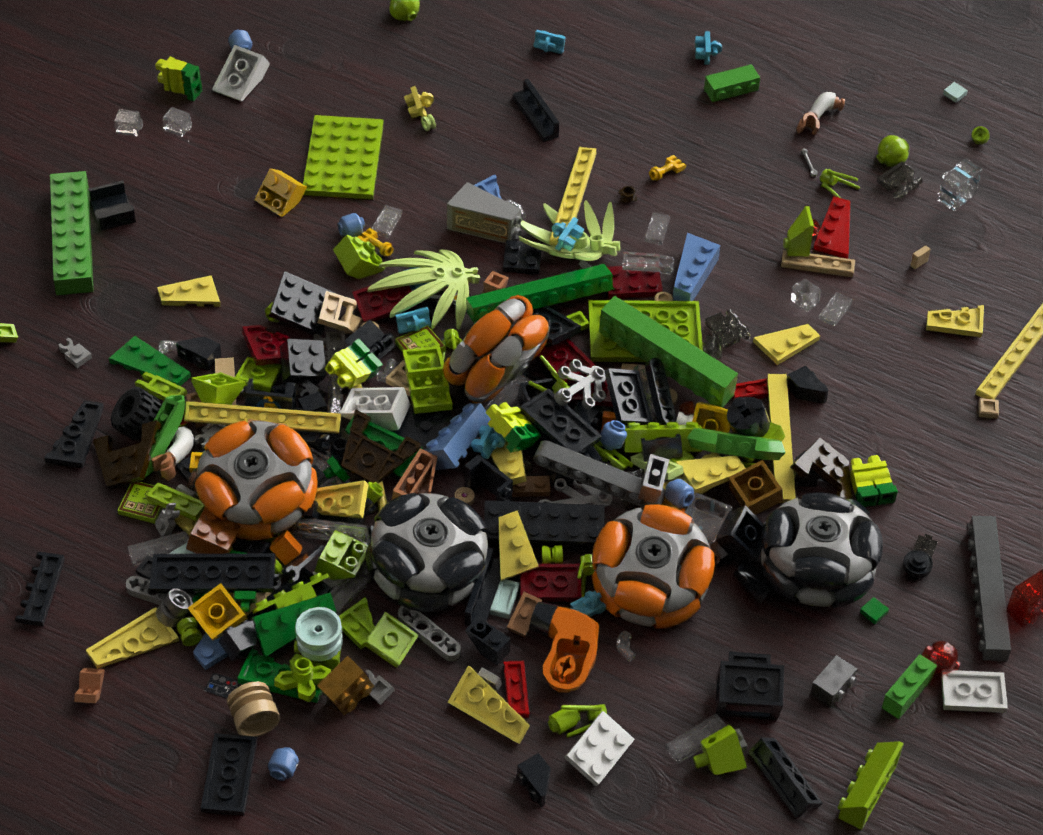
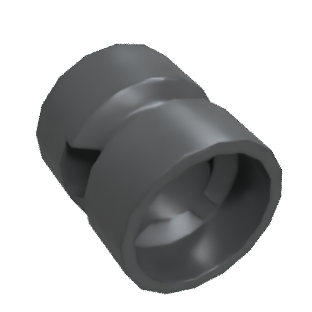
[156,588,193,628]

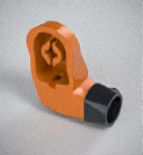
[529,602,599,693]

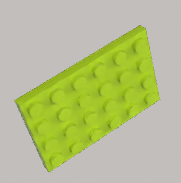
[303,115,384,199]
[588,300,703,362]

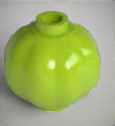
[389,0,420,21]
[877,135,909,167]

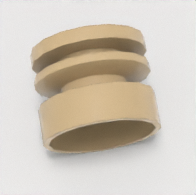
[227,682,280,737]

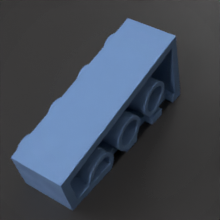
[673,233,720,301]
[425,403,491,470]

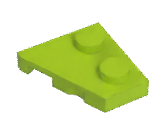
[339,598,375,649]

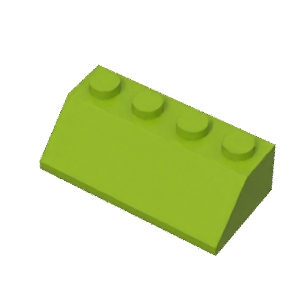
[838,741,904,830]

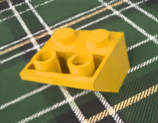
[254,169,307,217]

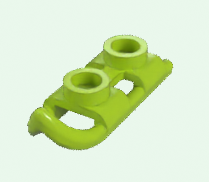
[593,442,634,471]

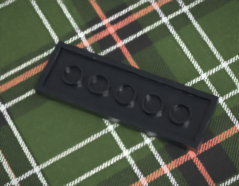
[149,553,276,593]

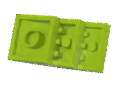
[402,346,452,414]

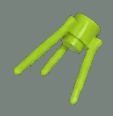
[820,169,860,198]
[442,329,462,360]
[528,355,570,394]
[577,554,594,597]
[561,704,607,738]

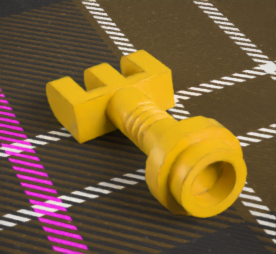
[649,155,686,181]
[357,228,394,256]

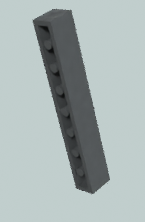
[966,515,1011,661]

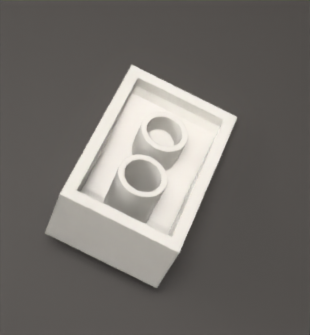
[212,45,270,102]
[340,387,410,431]

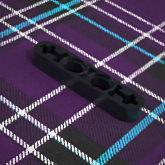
[645,357,676,425]

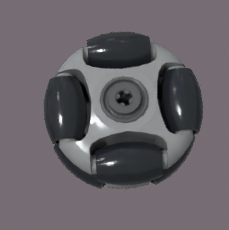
[761,492,883,608]
[366,493,488,612]

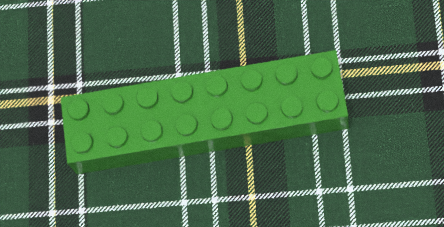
[50,171,94,295]
[599,296,738,408]

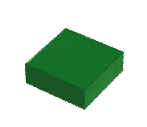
[860,597,889,624]

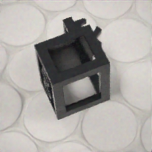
[715,651,784,720]

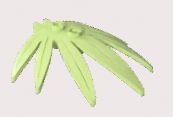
[519,200,621,261]
[367,250,480,330]

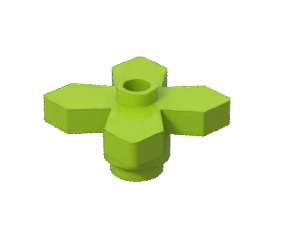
[274,654,331,702]

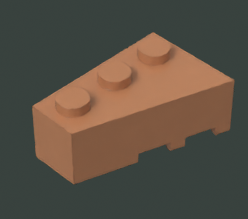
[392,448,437,500]

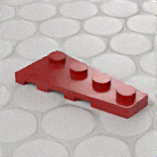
[813,196,851,259]

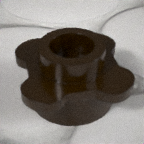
[618,186,638,203]

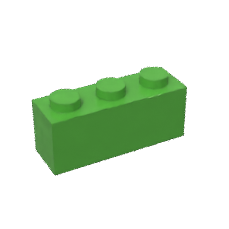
[704,64,760,102]
[882,654,937,719]

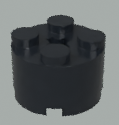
[727,397,770,437]

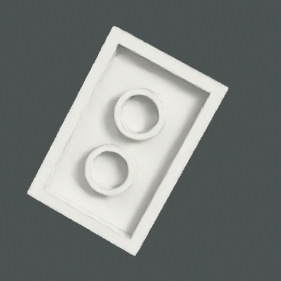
[941,670,1008,713]
[564,711,634,786]

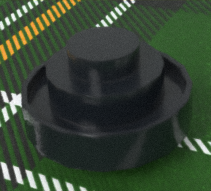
[903,550,933,578]

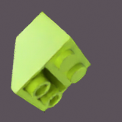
[333,235,385,279]
[314,530,368,580]

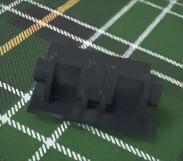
[344,320,395,360]

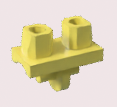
[404,86,434,119]

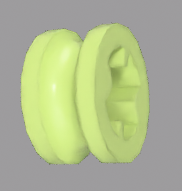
[421,114,436,131]

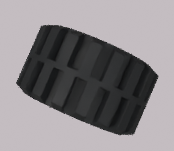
[110,387,161,440]

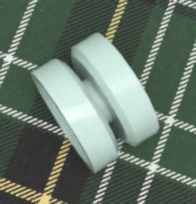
[295,607,343,661]

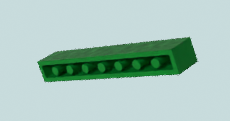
[466,264,613,324]

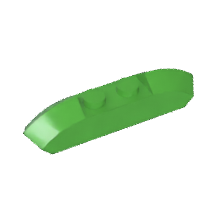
[145,395,185,477]
[687,428,786,460]

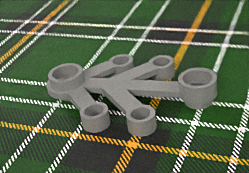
[554,359,606,409]
[538,478,612,507]

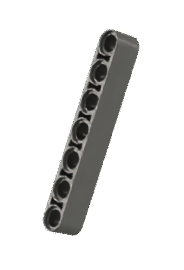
[533,441,665,508]

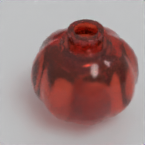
[922,641,961,678]

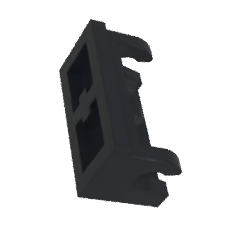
[641,434,683,462]

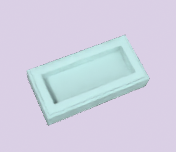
[490,579,520,619]

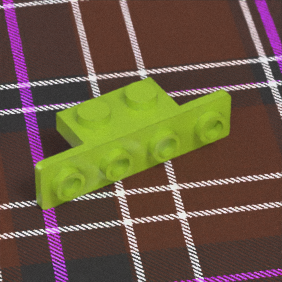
[252,572,329,614]

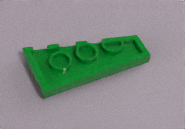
[109,336,191,386]
[345,416,423,479]
[252,592,337,657]
[238,648,322,703]

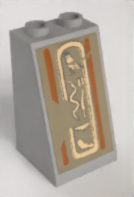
[447,182,522,243]

